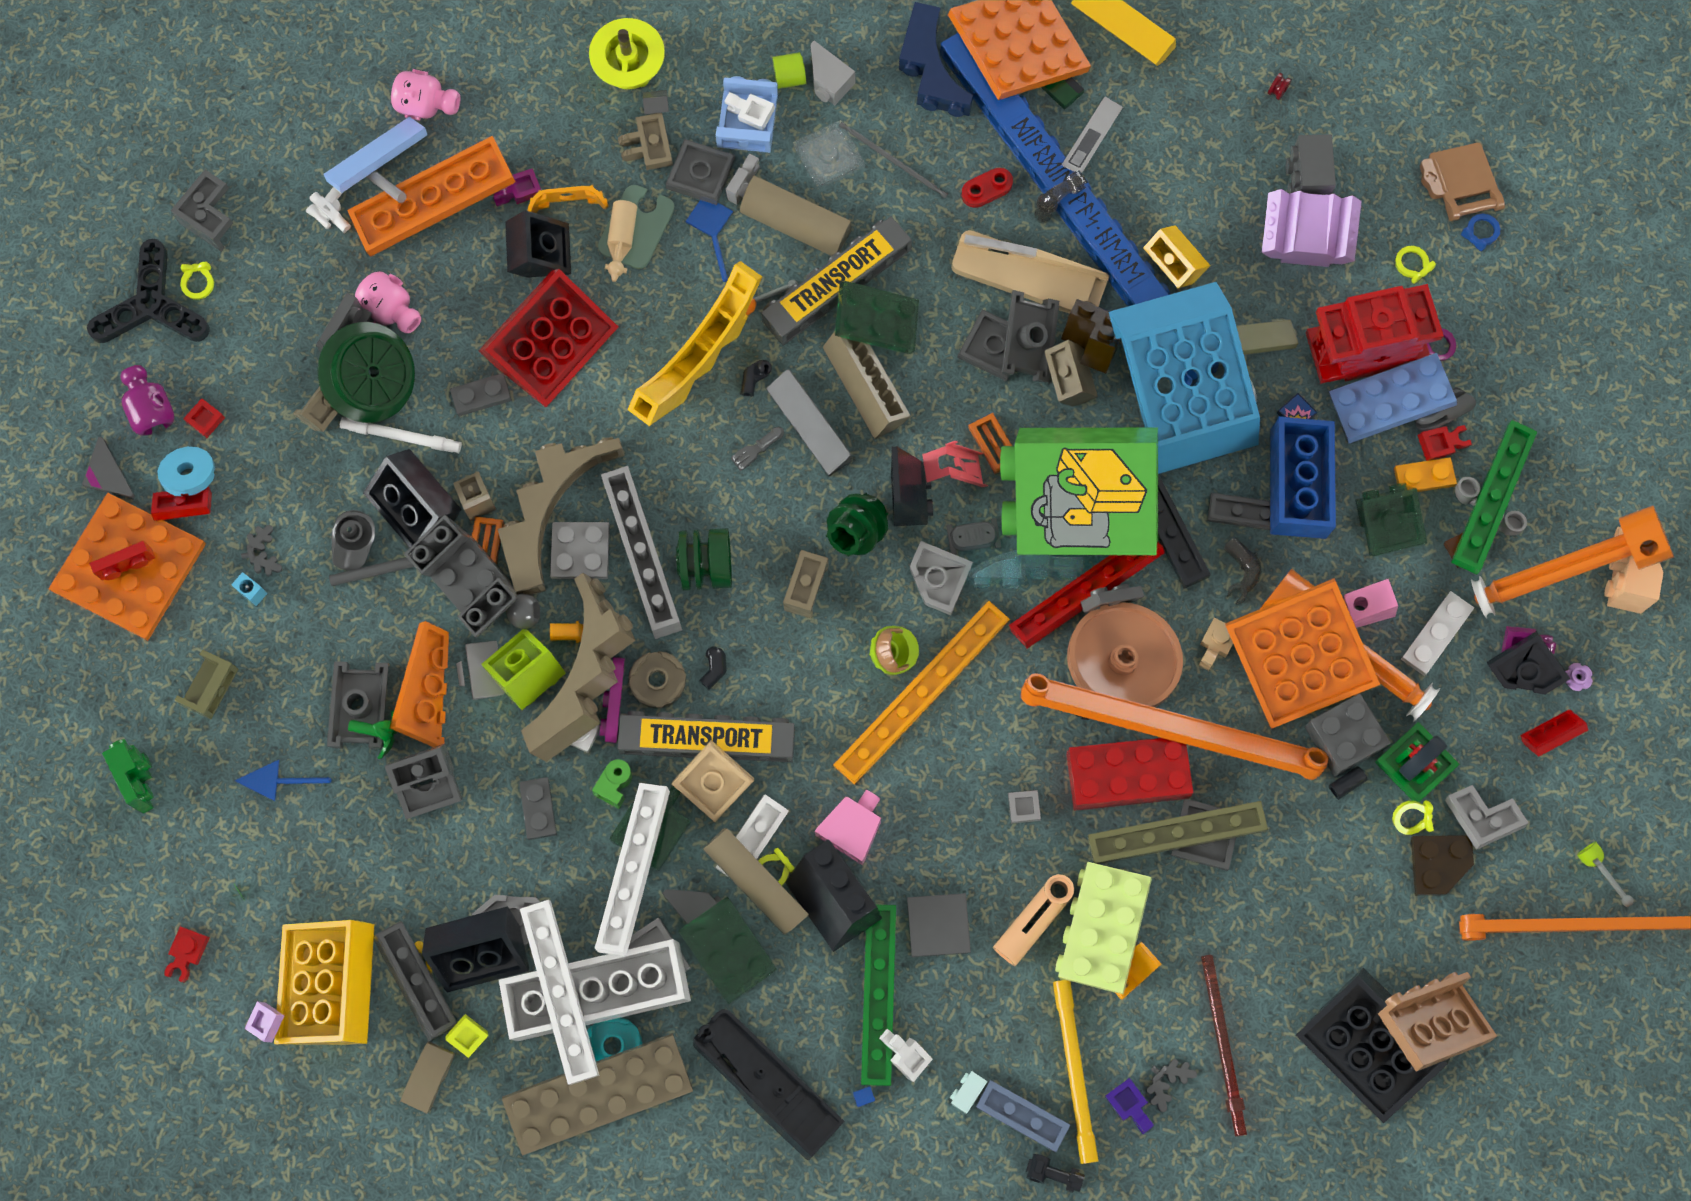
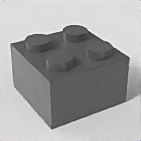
[1286,134,1336,195]
[1305,694,1391,777]

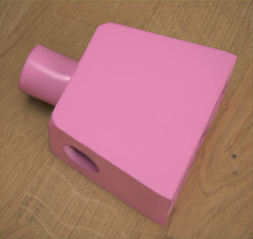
[1343,579,1398,628]
[815,790,881,865]

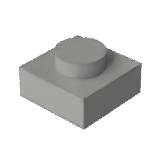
[1008,790,1041,824]

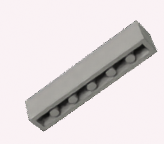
[601,466,682,639]

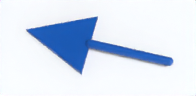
[235,760,332,801]

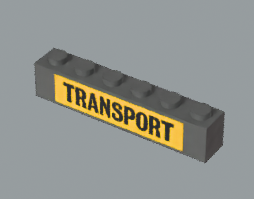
[761,216,912,346]
[618,711,795,763]

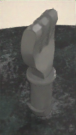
[731,426,784,472]

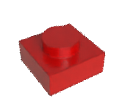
[183,398,225,438]

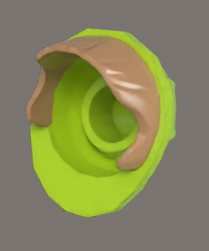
[869,626,919,675]

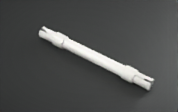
[340,417,462,454]

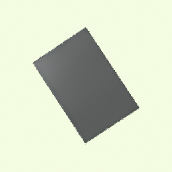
[643,90,669,114]

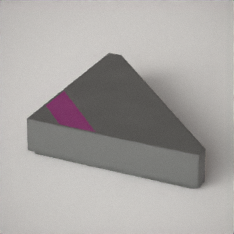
[82,437,135,499]

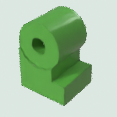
[592,759,632,809]

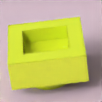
[445,1014,489,1058]

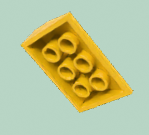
[274,920,375,1045]

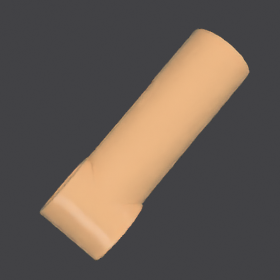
[993,874,1074,966]

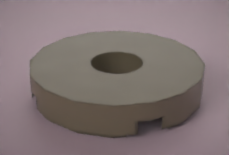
[629,651,686,708]

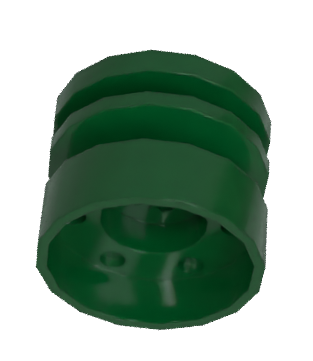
[676,528,732,590]

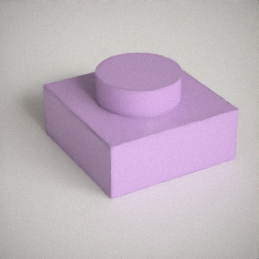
[245,1001,285,1043]

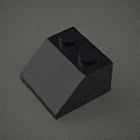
[505,210,571,278]

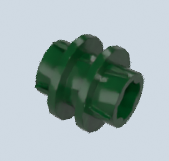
[826,493,889,557]

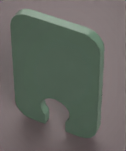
[598,185,675,269]

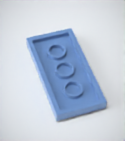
[1329,353,1457,443]

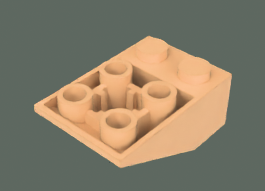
[1604,526,1663,614]

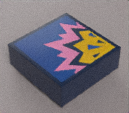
[1277,393,1318,419]

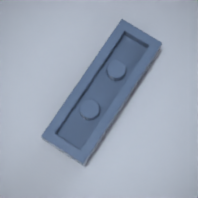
[976,1080,1070,1152]

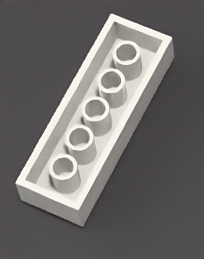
[499,939,691,1041]

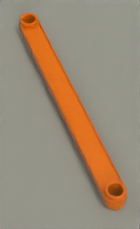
[1021,673,1328,780]
[1459,914,1691,941]

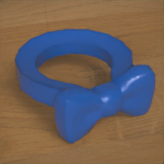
[1461,213,1500,251]

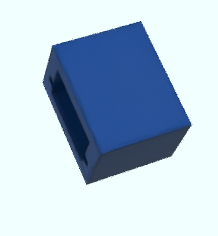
[853,1086,875,1107]

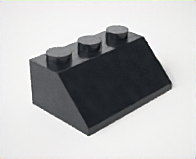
[363,449,462,548]
[785,839,882,952]
[422,906,529,993]

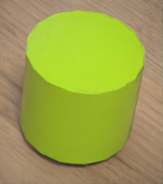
[772,52,807,89]

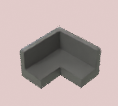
[171,170,233,252]

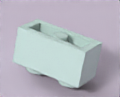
[950,1071,987,1114]

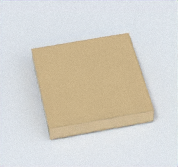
[672,740,754,822]

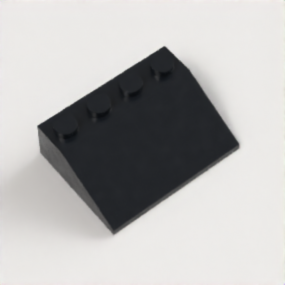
[1296,967,1450,1124]

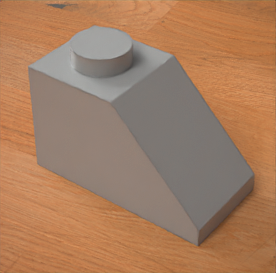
[811,41,855,106]

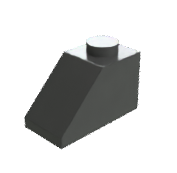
[662,889,729,942]

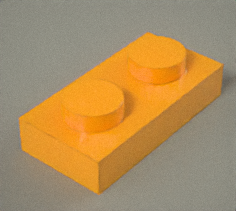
[1394,457,1457,495]

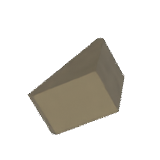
[453,471,496,521]

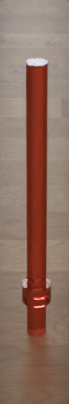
[1201,955,1247,1137]

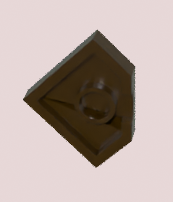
[1411,835,1474,896]

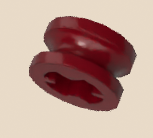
[1267,73,1292,100]

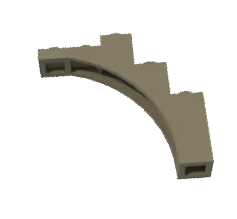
[498,437,625,595]
[521,573,636,762]

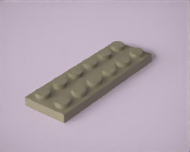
[502,1033,693,1156]

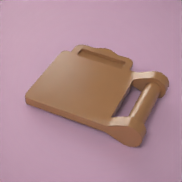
[1420,143,1505,221]

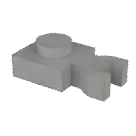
[726,154,760,205]

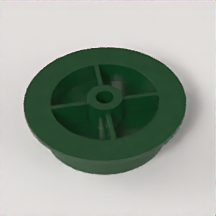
[317,322,415,423]

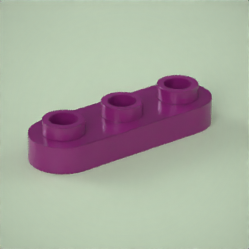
[600,657,625,743]

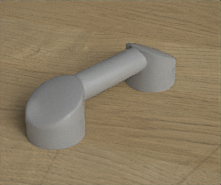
[1455,477,1527,536]

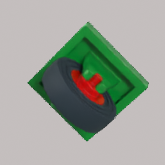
[1375,722,1460,802]

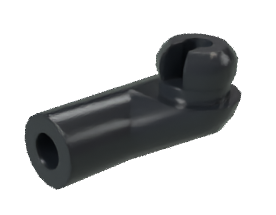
[740,360,772,397]
[699,646,727,690]

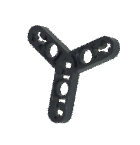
[87,239,210,343]

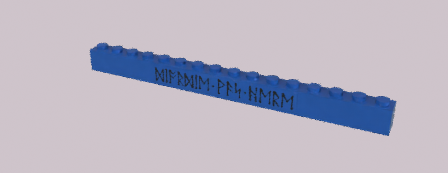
[940,33,1220,386]

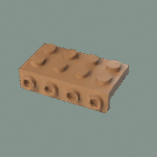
[1378,972,1497,1072]

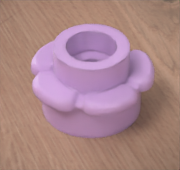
[1566,663,1593,691]

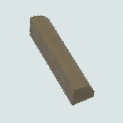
[740,175,851,256]
[823,324,910,439]
[702,828,809,934]

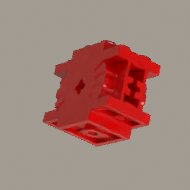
[1306,284,1444,384]

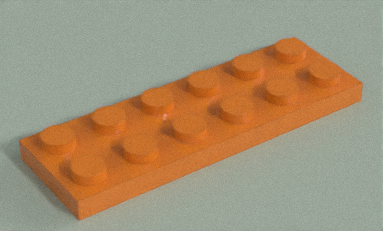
[347,136,516,257]

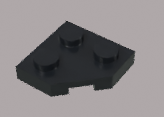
[1487,631,1570,695]

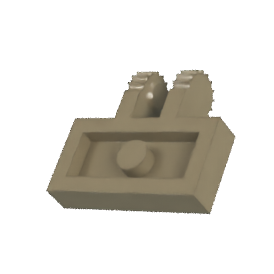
[618,113,673,170]

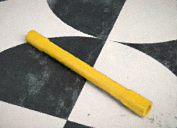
[1053,980,1099,1164]

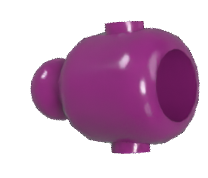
[120,365,175,436]

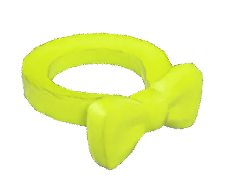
[1395,246,1436,284]
[180,262,214,300]
[1392,800,1434,835]
[758,848,795,886]

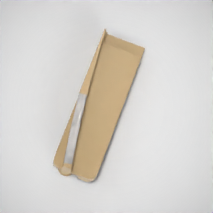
[951,230,1109,314]

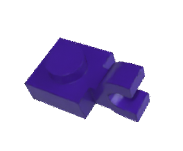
[1105,1078,1154,1134]

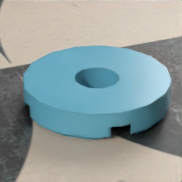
[157,446,215,496]

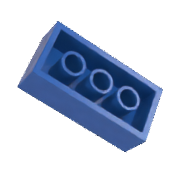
[1270,416,1336,539]

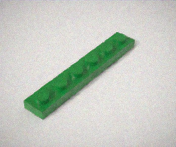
[1451,420,1537,575]
[861,904,896,1086]

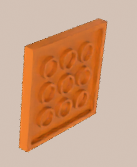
[948,0,1091,100]
[49,493,206,641]
[1225,578,1380,729]

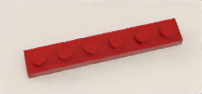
[1009,542,1164,649]

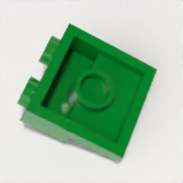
[102,739,154,813]

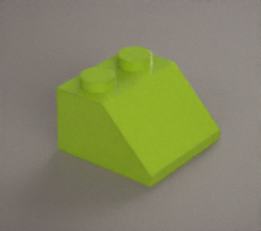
[481,629,566,710]

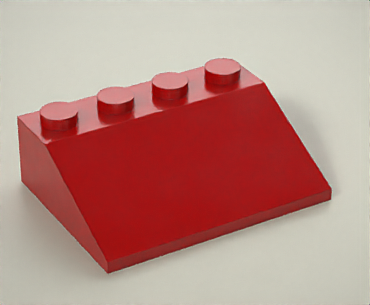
[478,269,619,407]

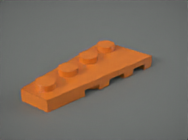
[390,621,449,747]

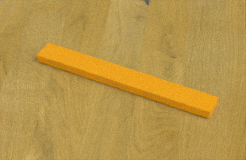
[833,601,1010,786]

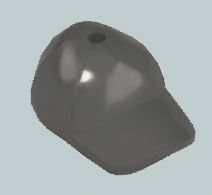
[331,510,375,570]

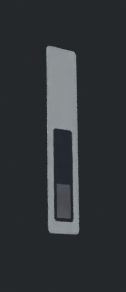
[1062,97,1123,174]

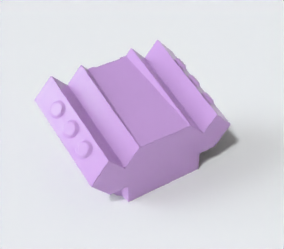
[1262,189,1362,267]

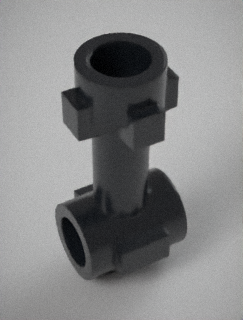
[1026,1154,1085,1193]

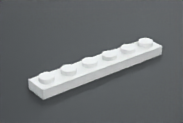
[595,783,670,956]
[520,900,600,1085]

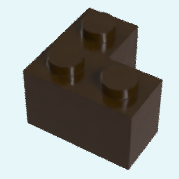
[1061,299,1121,374]

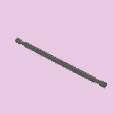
[839,122,948,198]

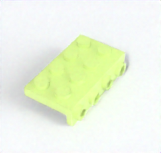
[1055,862,1152,994]

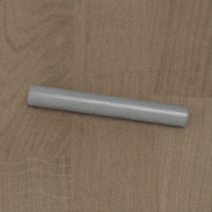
[366,171,407,203]

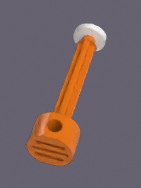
[1471,506,1674,618]
[1260,569,1440,722]

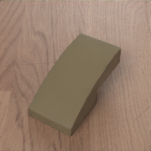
[400,1041,455,1113]

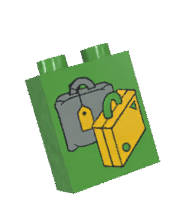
[1000,427,1158,555]

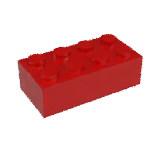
[1066,738,1193,811]

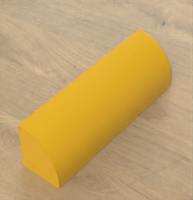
[1071,0,1176,66]

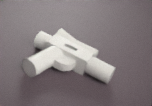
[306,187,351,233]

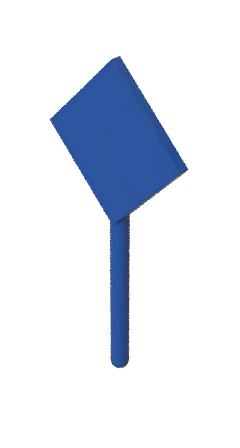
[685,200,733,282]

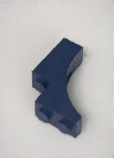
[899,2,973,117]

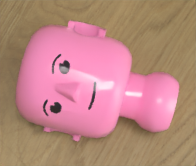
[391,69,460,121]
[355,271,421,333]

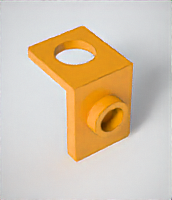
[1116,942,1161,1000]

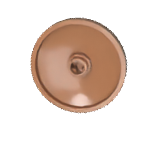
[1067,602,1183,707]

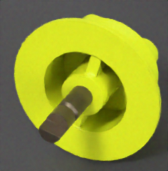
[589,18,665,89]

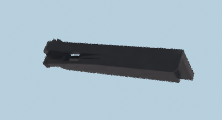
[693,1009,845,1160]

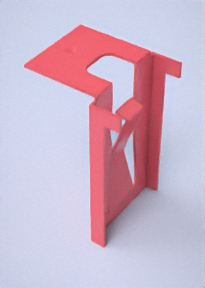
[922,441,988,487]

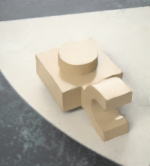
[1199,618,1233,671]

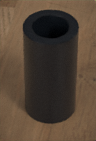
[1329,766,1368,800]

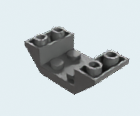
[404,515,518,637]

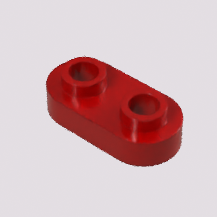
[961,168,1013,208]

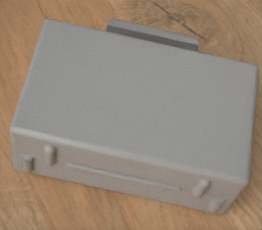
[456,641,505,700]

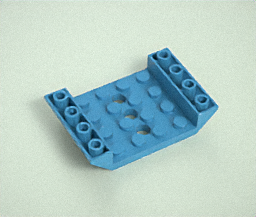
[1109,282,1260,474]

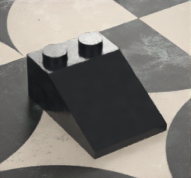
[891,446,933,526]

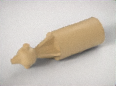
[604,200,637,282]

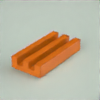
[968,413,1012,474]
[472,516,504,564]

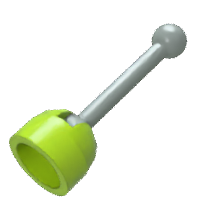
[1577,841,1634,907]

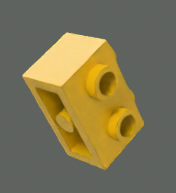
[1143,225,1211,288]

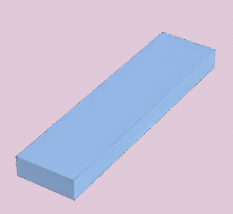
[323,116,428,193]

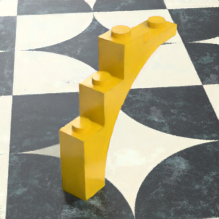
[628,261,762,426]

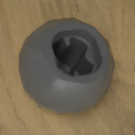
[506,593,540,629]

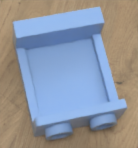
[716,76,778,153]

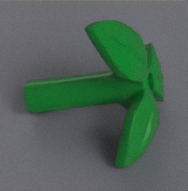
[348,711,397,759]

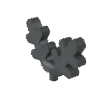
[241,525,282,577]
[1146,1059,1197,1112]

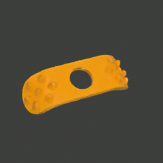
[527,185,608,213]

